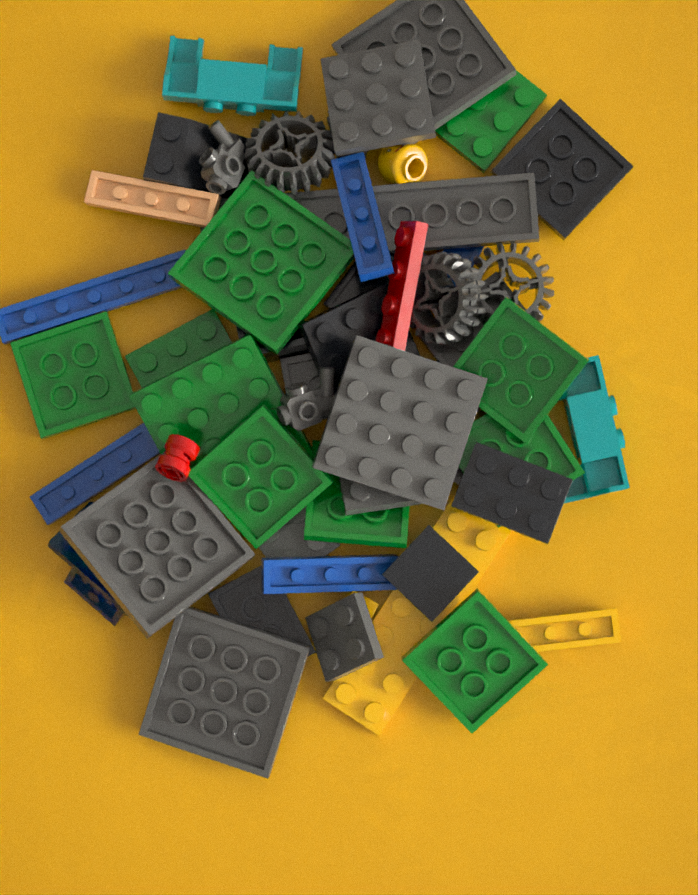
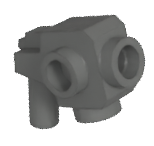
[199,120,245,195]
[276,367,335,431]

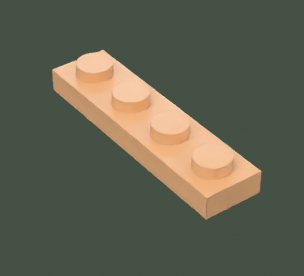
[84,170,221,228]

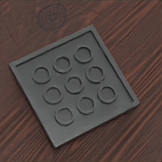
[331,0,517,146]
[312,335,488,510]
[59,452,255,639]
[139,606,311,779]

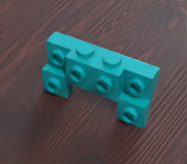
[162,36,303,116]
[558,355,630,504]

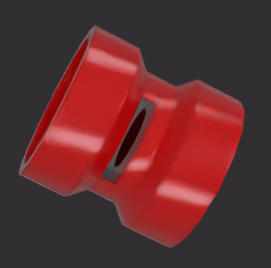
[155,434,200,482]

